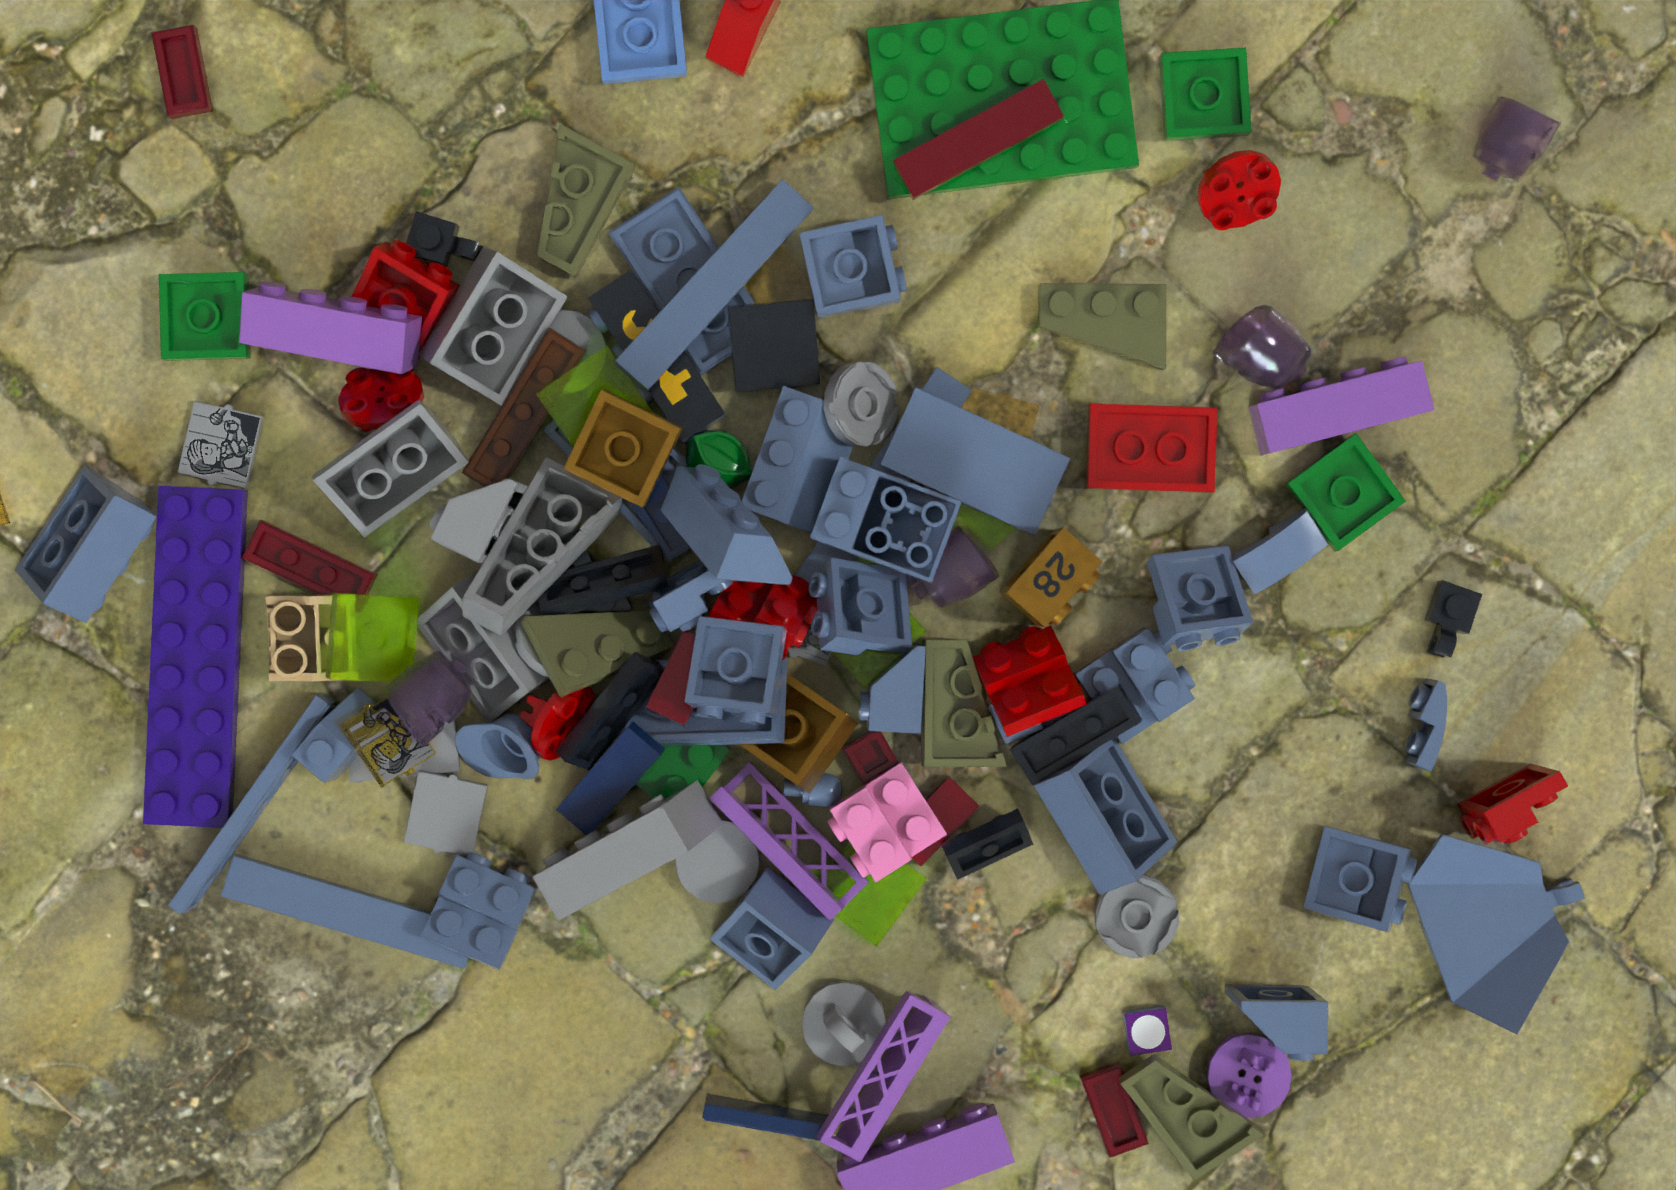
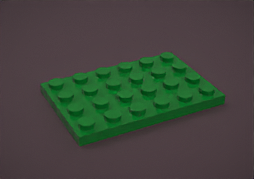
[866,0,1139,200]

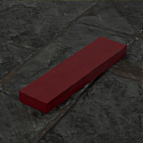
[893,79,1064,200]

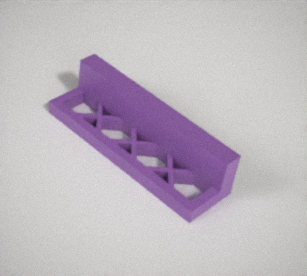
[709,762,870,921]
[816,990,950,1162]

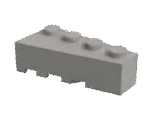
[463,457,622,636]
[532,780,723,921]

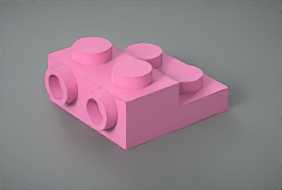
[827,762,947,882]

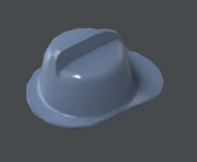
[455,713,540,779]

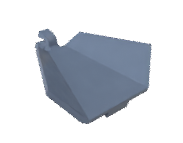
[1407,834,1585,1035]

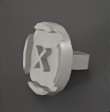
[802,981,886,1066]

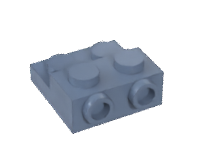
[799,215,907,318]
[1147,545,1253,652]
[809,557,912,655]
[648,560,733,632]
[684,616,787,725]
[1074,627,1196,744]
[1303,826,1417,932]
[421,852,535,971]

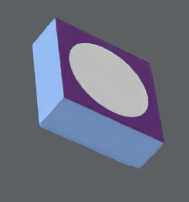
[1122,1005,1172,1056]

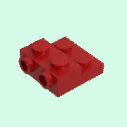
[351,240,460,360]
[708,574,818,660]
[973,625,1087,737]
[1458,764,1568,845]

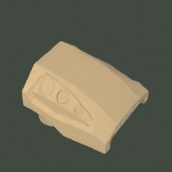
[265,594,357,682]

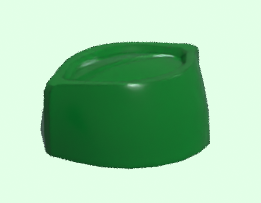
[686,429,752,489]

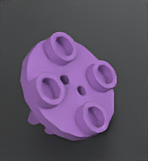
[1206,1033,1292,1118]

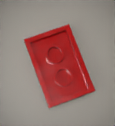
[1086,403,1217,493]

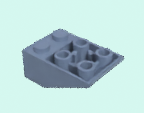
[810,457,962,583]

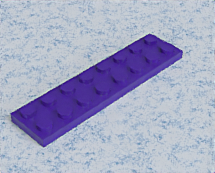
[143,486,248,828]

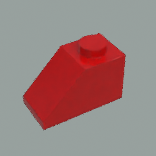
[705,0,781,77]

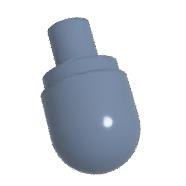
[783,773,842,807]

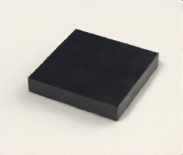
[727,299,820,393]

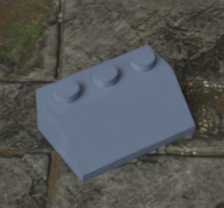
[742,386,853,533]
[661,464,793,585]
[15,465,157,623]
[1034,738,1177,895]

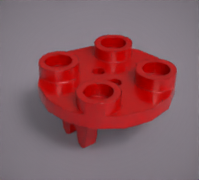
[1197,150,1281,231]
[338,368,425,432]
[520,686,597,761]

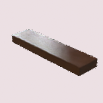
[462,328,587,487]

